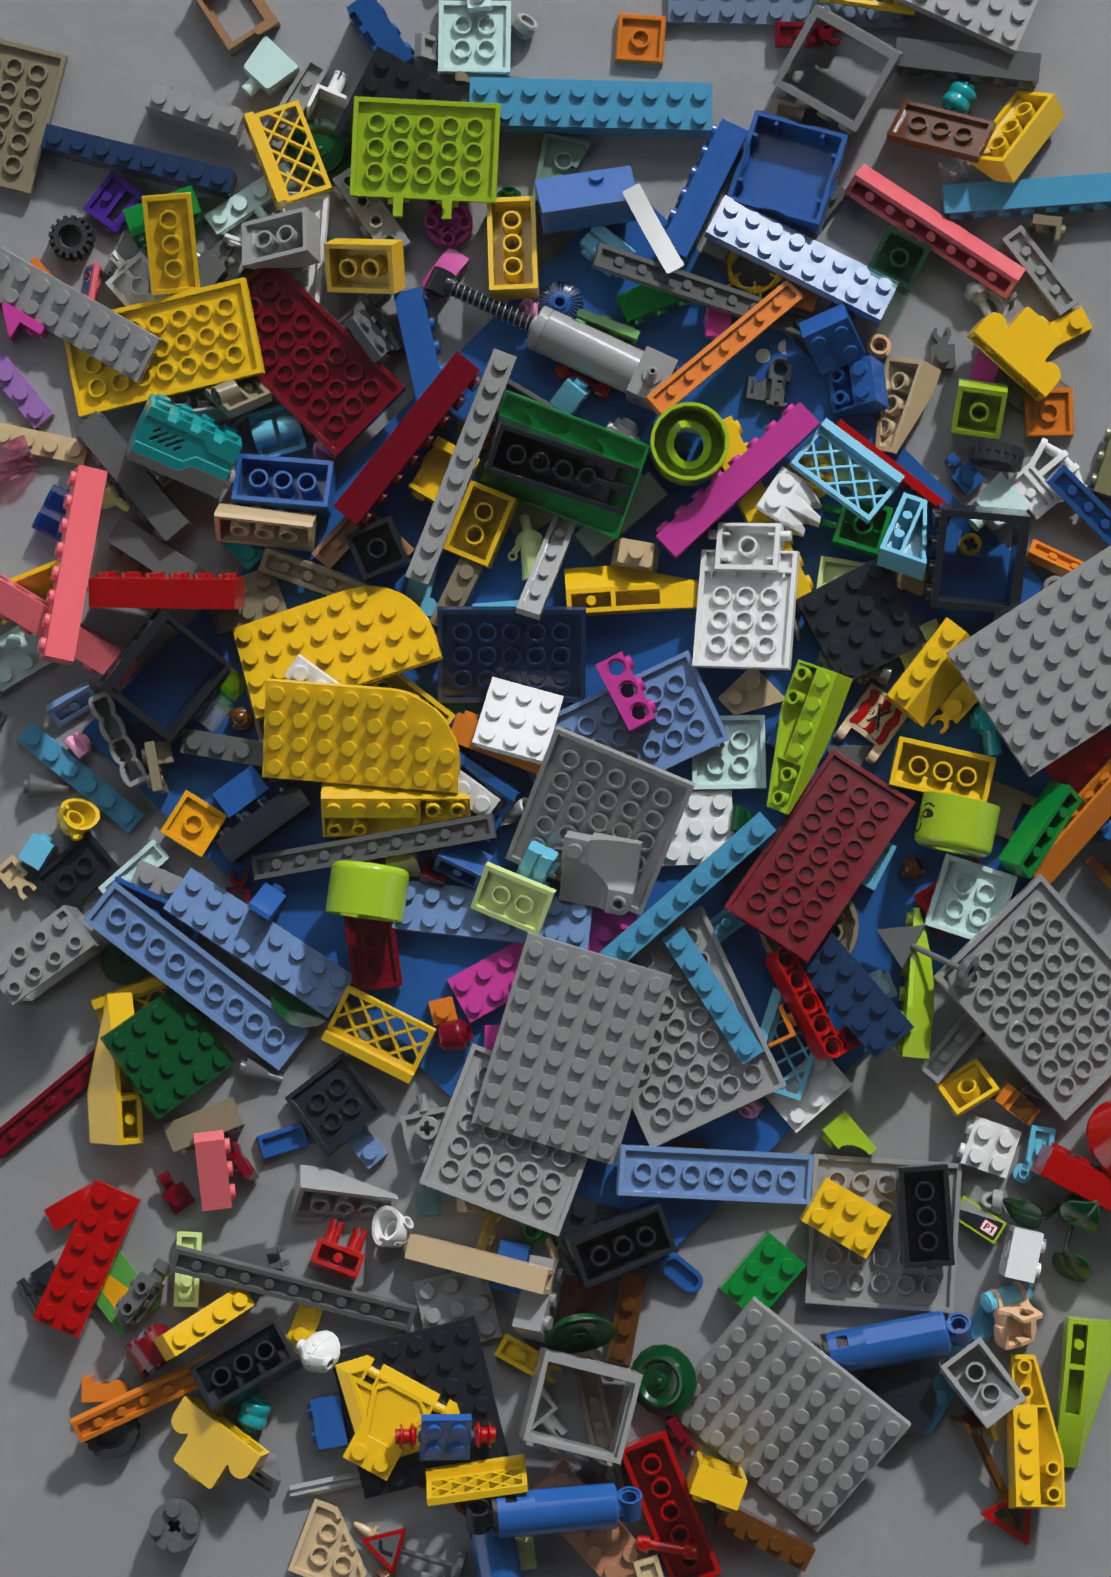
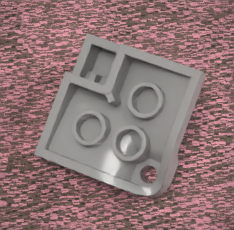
[559,831,643,915]

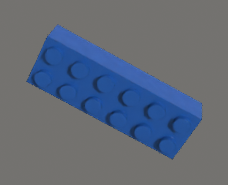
[655,118,748,268]

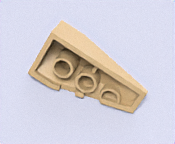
[875,356,941,454]

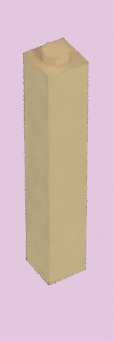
[404,1234,556,1294]

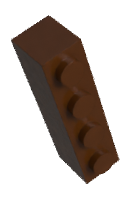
[714,1506,816,1572]

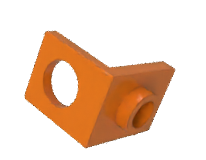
[768,1005,797,1048]

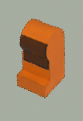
[991,1082,1041,1127]
[81,1375,130,1402]

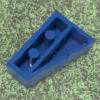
[346,0,415,65]

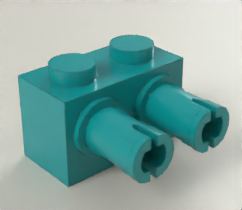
[970,706,1002,757]

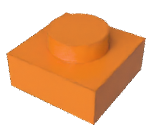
[428,996,458,1026]

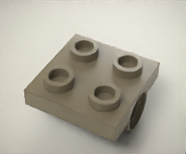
[205,377,272,419]
[141,740,174,795]

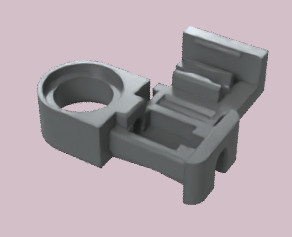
[744,357,792,408]

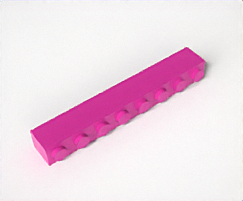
[656,402,820,560]

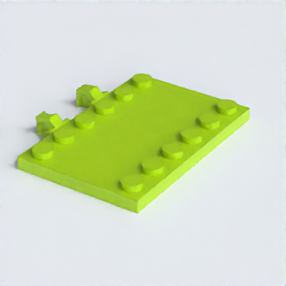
[350,96,501,220]

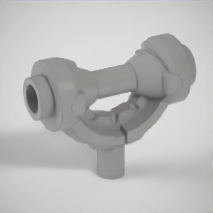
[963,280,1017,324]

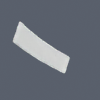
[623,184,684,274]

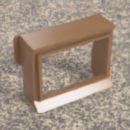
[196,0,281,56]

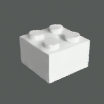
[998,1224,1047,1283]

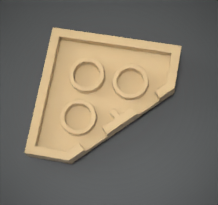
[288,1498,367,1577]

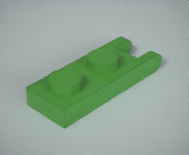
[576,309,640,347]

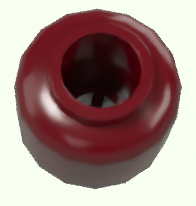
[435,1019,473,1053]

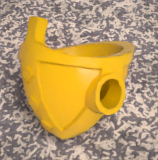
[56,798,100,841]

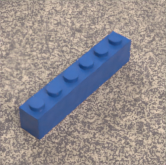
[393,287,457,436]

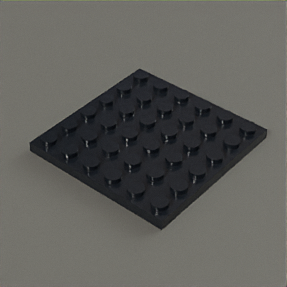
[333,1315,509,1499]

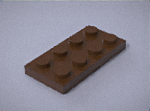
[887,100,996,163]

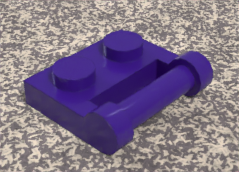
[83,171,146,236]

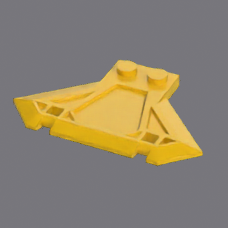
[335,1355,460,1481]

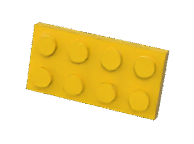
[142,192,200,295]

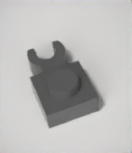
[929,327,956,370]

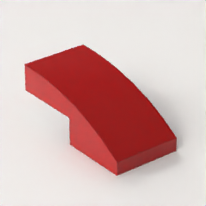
[44,1184,92,1232]

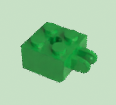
[819,495,894,558]

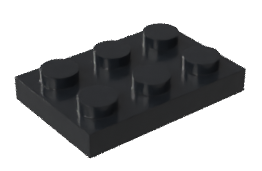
[32,831,121,916]

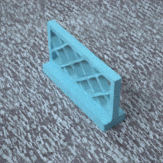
[790,418,905,524]
[760,988,830,1101]

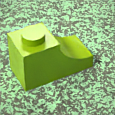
[821,1110,877,1155]

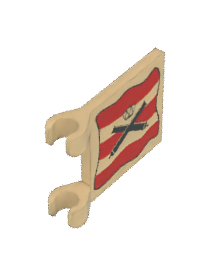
[834,683,908,764]

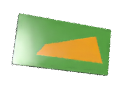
[96,1249,161,1336]

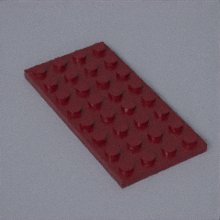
[247,268,406,459]
[724,749,916,964]

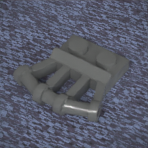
[345,293,405,363]

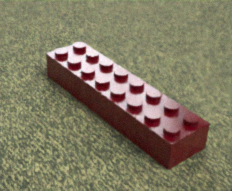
[333,351,481,528]

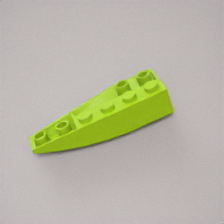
[767,659,853,815]
[893,908,934,1059]
[1055,1316,1111,1468]

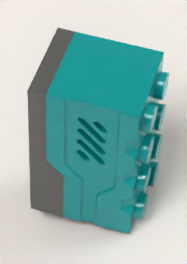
[127,394,242,498]

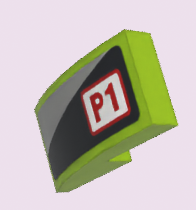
[959,1195,1007,1244]

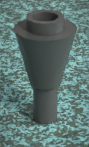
[23,775,69,799]
[237,1057,284,1085]

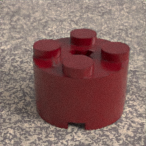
[124,1323,173,1379]

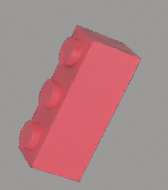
[194,1130,236,1212]

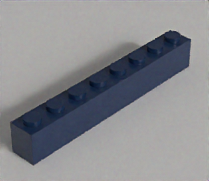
[40,123,237,199]

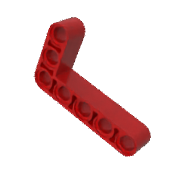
[766,948,861,1061]

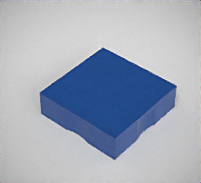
[727,110,849,234]

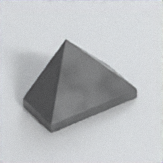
[243,1453,281,1499]

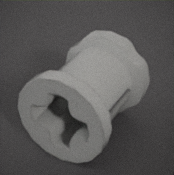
[416,1116,440,1140]

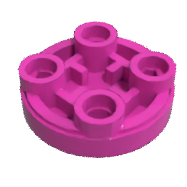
[424,202,473,249]

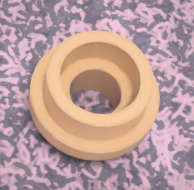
[867,334,891,359]

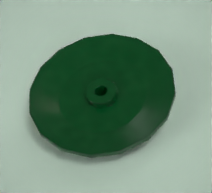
[286,118,352,186]
[270,982,341,1028]
[544,1313,616,1354]
[631,1344,697,1416]

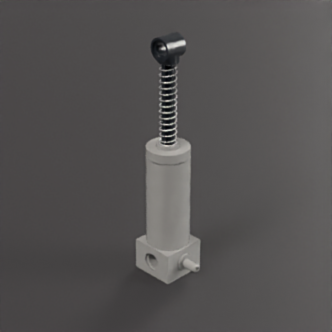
[424,266,678,414]

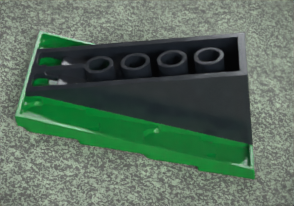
[475,389,650,539]

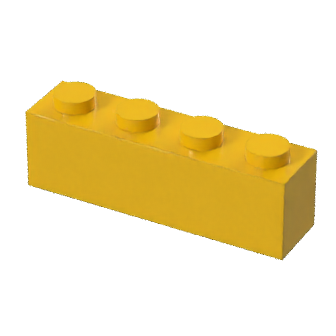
[153,1288,255,1362]

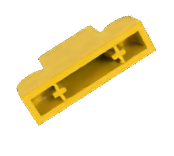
[966,307,1062,402]
[171,1394,270,1489]

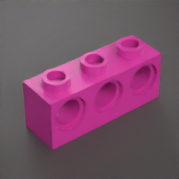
[595,652,658,733]

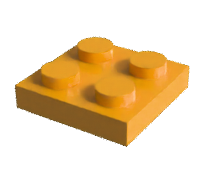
[160,790,228,858]

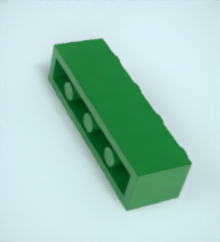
[998,780,1082,879]

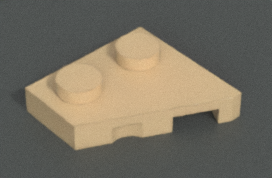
[718,669,784,716]

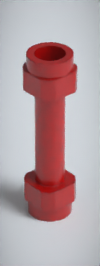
[553,363,612,400]
[636,1535,698,1560]

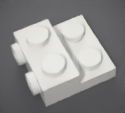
[956,1115,1022,1179]

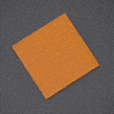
[615,13,666,66]
[1023,388,1074,438]

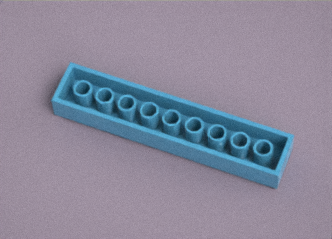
[469,77,712,138]

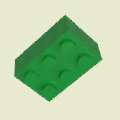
[123,185,207,249]
[719,1231,806,1309]

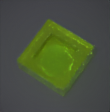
[216,667,247,702]

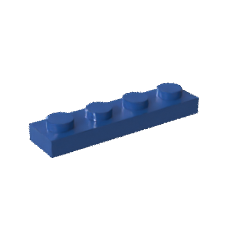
[1045,464,1111,546]

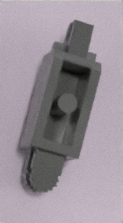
[171,240,234,295]
[202,1241,290,1282]

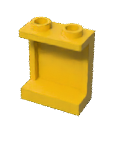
[408,436,481,507]

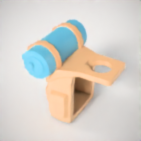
[980,1281,1043,1350]

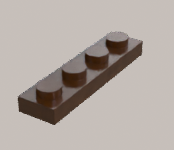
[606,1266,648,1366]

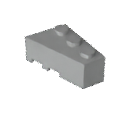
[512,1255,566,1343]

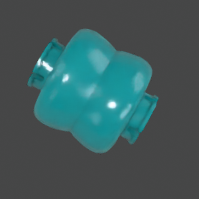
[941,81,977,115]
[236,1395,271,1433]

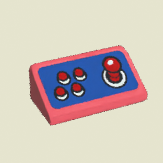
[81,263,103,302]

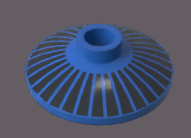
[536,280,584,320]

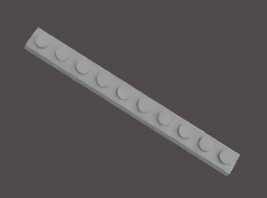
[405,348,517,586]

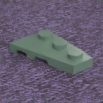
[532,132,592,206]

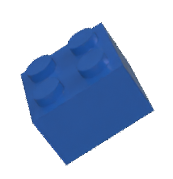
[799,303,866,375]

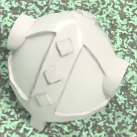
[371,1205,414,1248]
[295,1330,340,1373]

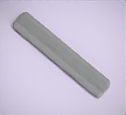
[289,1471,361,1499]

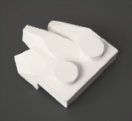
[756,466,822,537]

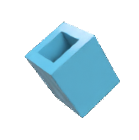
[550,376,592,415]
[18,832,58,871]

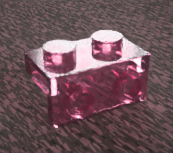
[0,435,40,485]

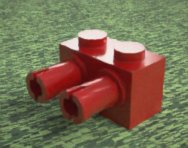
[308,1219,368,1283]

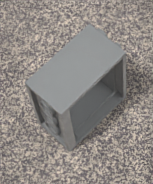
[772,4,904,134]
[0,905,107,1006]
[518,1346,643,1467]

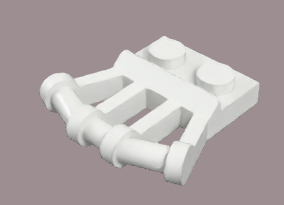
[1008,437,1088,520]

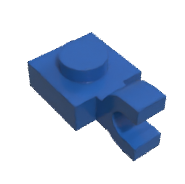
[944,452,985,496]

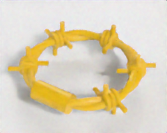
[725,251,784,298]

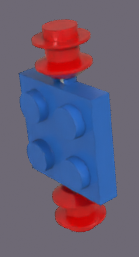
[395,1414,496,1461]

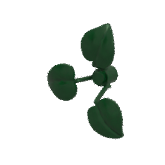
[1003,1193,1100,1282]

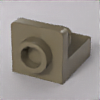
[1029,214,1066,246]

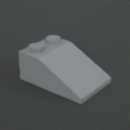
[241,206,321,268]
[938,1337,1027,1429]

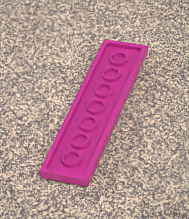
[447,906,638,1024]

